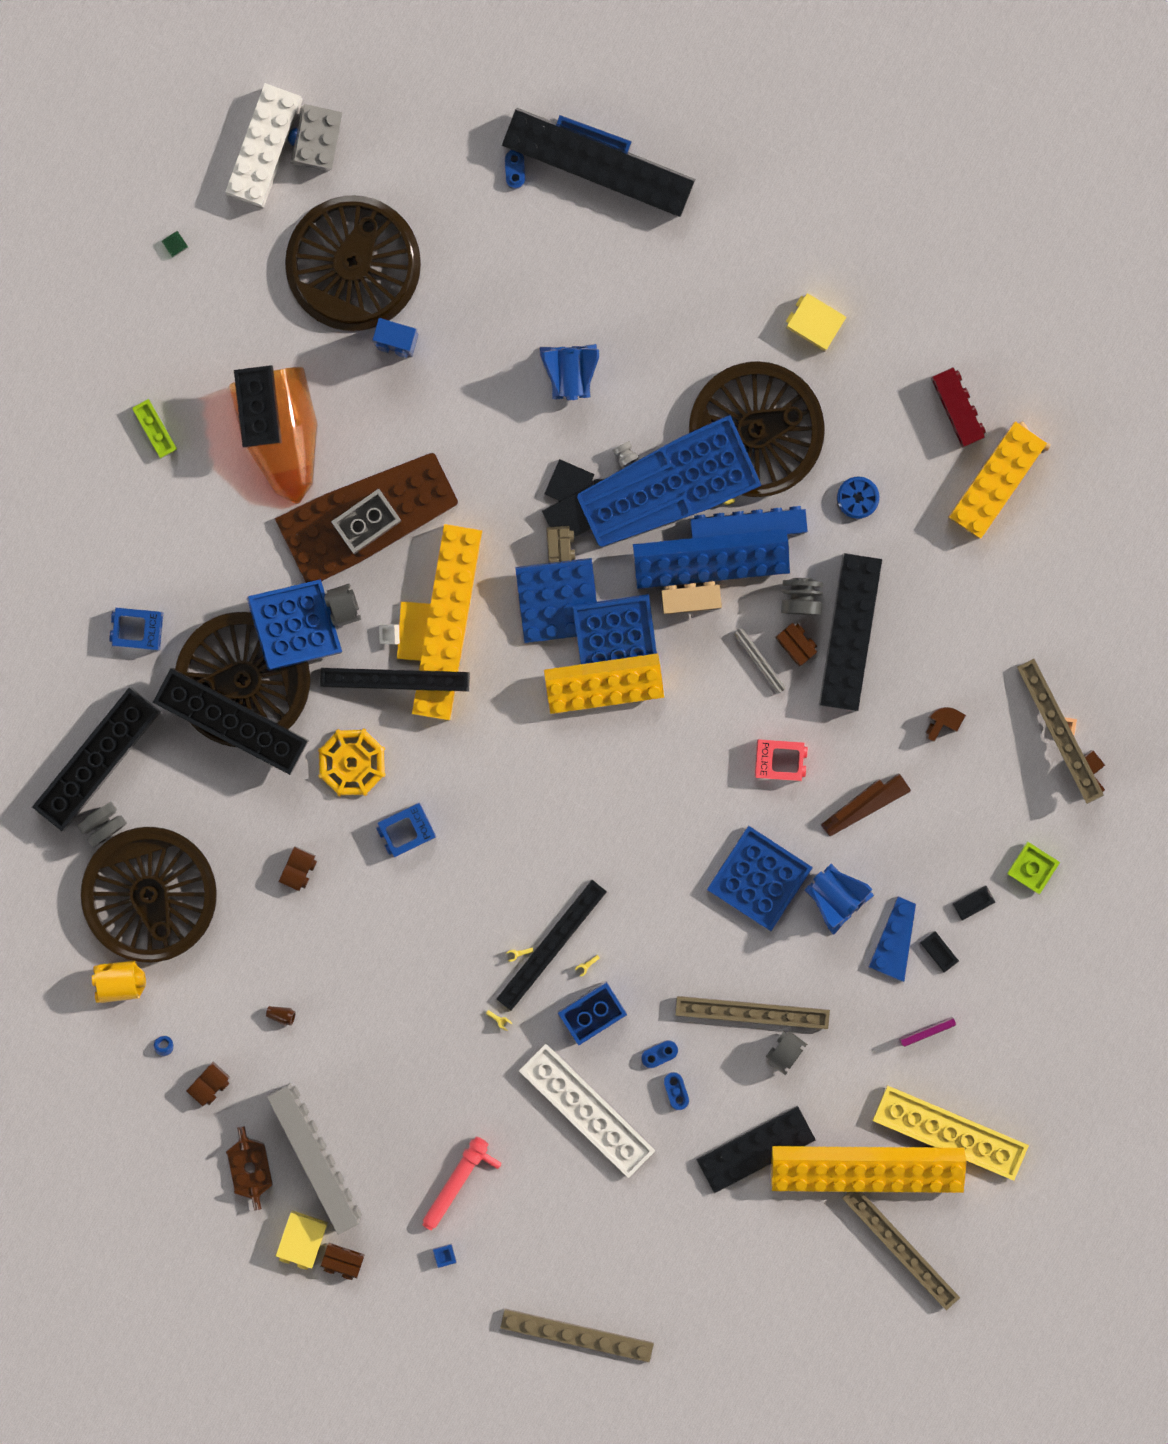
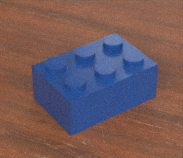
[373,318,419,359]
[558,981,627,1046]

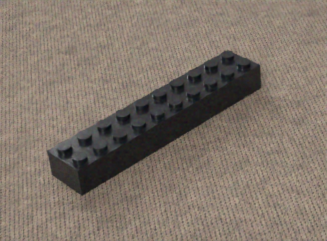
[501,108,696,217]

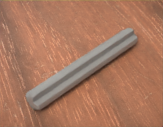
[734,628,785,694]

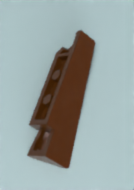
[821,773,911,836]

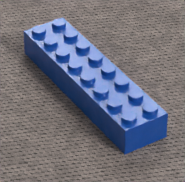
[633,529,790,589]

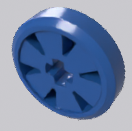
[837,476,880,519]

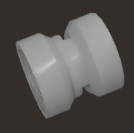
[613,441,638,467]

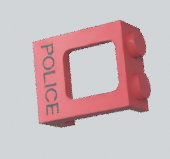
[755,739,808,781]

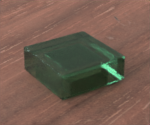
[162,231,188,258]

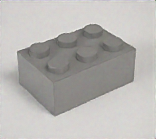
[291,104,342,172]
[331,489,402,554]

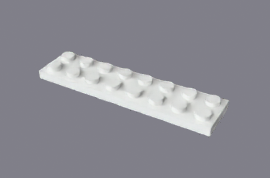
[519,1043,655,1178]

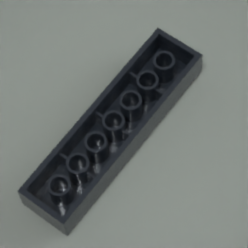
[819,553,882,711]
[153,668,309,775]
[32,687,161,831]

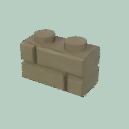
[546,526,575,563]

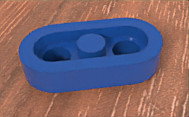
[505,150,525,189]
[641,1040,678,1068]
[664,1072,689,1110]

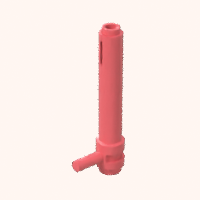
[422,1136,501,1231]

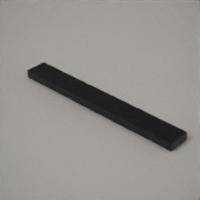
[320,668,470,692]
[496,880,607,1011]

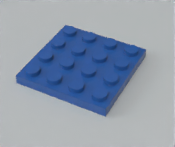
[515,558,597,643]
[247,579,342,671]
[572,594,657,664]
[707,825,813,931]

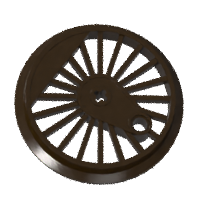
[285,195,421,331]
[689,361,825,497]
[175,612,310,747]
[81,827,217,963]

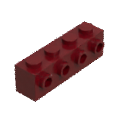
[931,367,986,448]

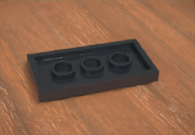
[234,365,282,448]

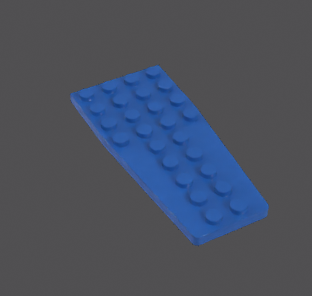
[577,415,762,547]

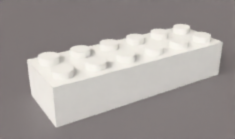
[225,83,303,208]

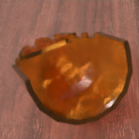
[229,367,318,504]

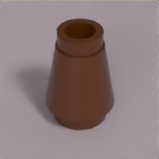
[266,1006,296,1026]

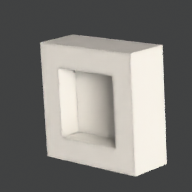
[379,624,400,644]

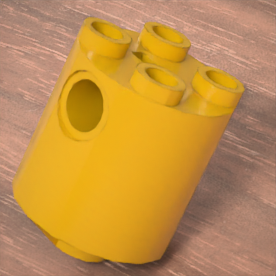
[92,961,146,1003]

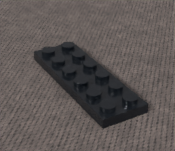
[696,1106,816,1194]

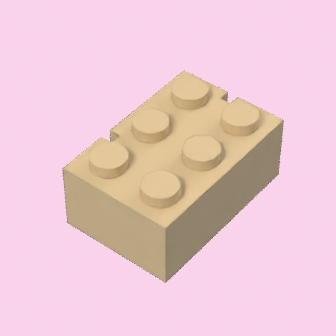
[661,581,722,614]

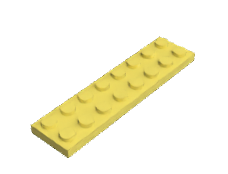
[872,1085,1029,1181]

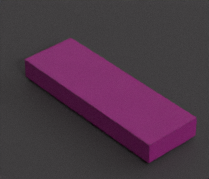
[899,1017,956,1047]

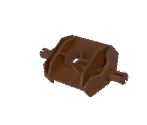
[226,1126,273,1211]

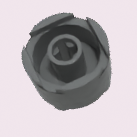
[324,583,361,627]
[766,1031,808,1075]

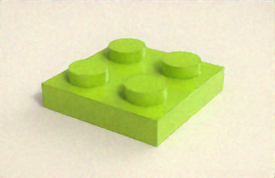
[1006,841,1060,895]

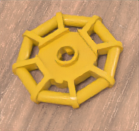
[318,728,386,797]

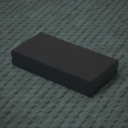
[952,885,995,921]
[920,931,959,973]

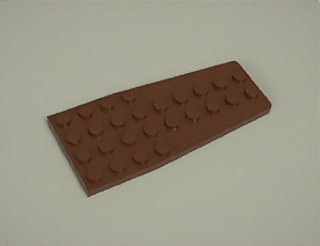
[275,453,458,583]

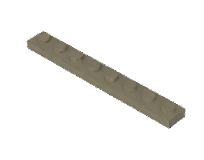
[1017,659,1104,804]
[675,996,830,1029]
[842,1192,960,1311]
[500,1309,654,1362]

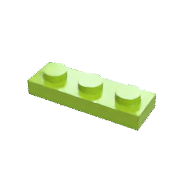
[132,399,178,459]

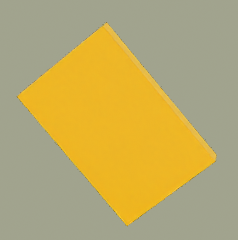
[397,602,430,661]

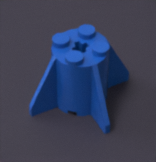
[540,344,599,400]
[804,863,874,935]

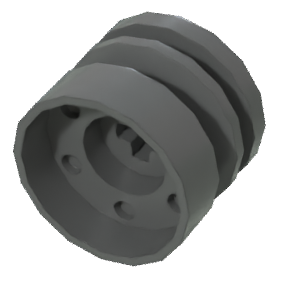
[781,578,823,615]

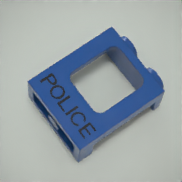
[109,607,164,650]
[376,803,436,857]

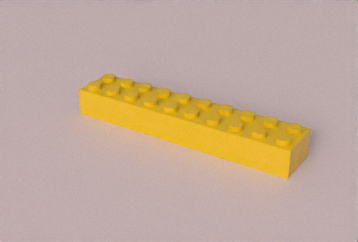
[412,524,483,720]
[771,1146,966,1193]

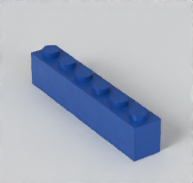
[690,506,808,538]

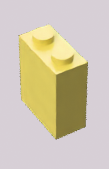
[785,293,846,352]
[276,1210,328,1270]

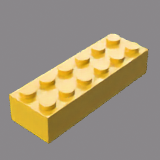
[948,421,1047,539]
[544,653,664,714]

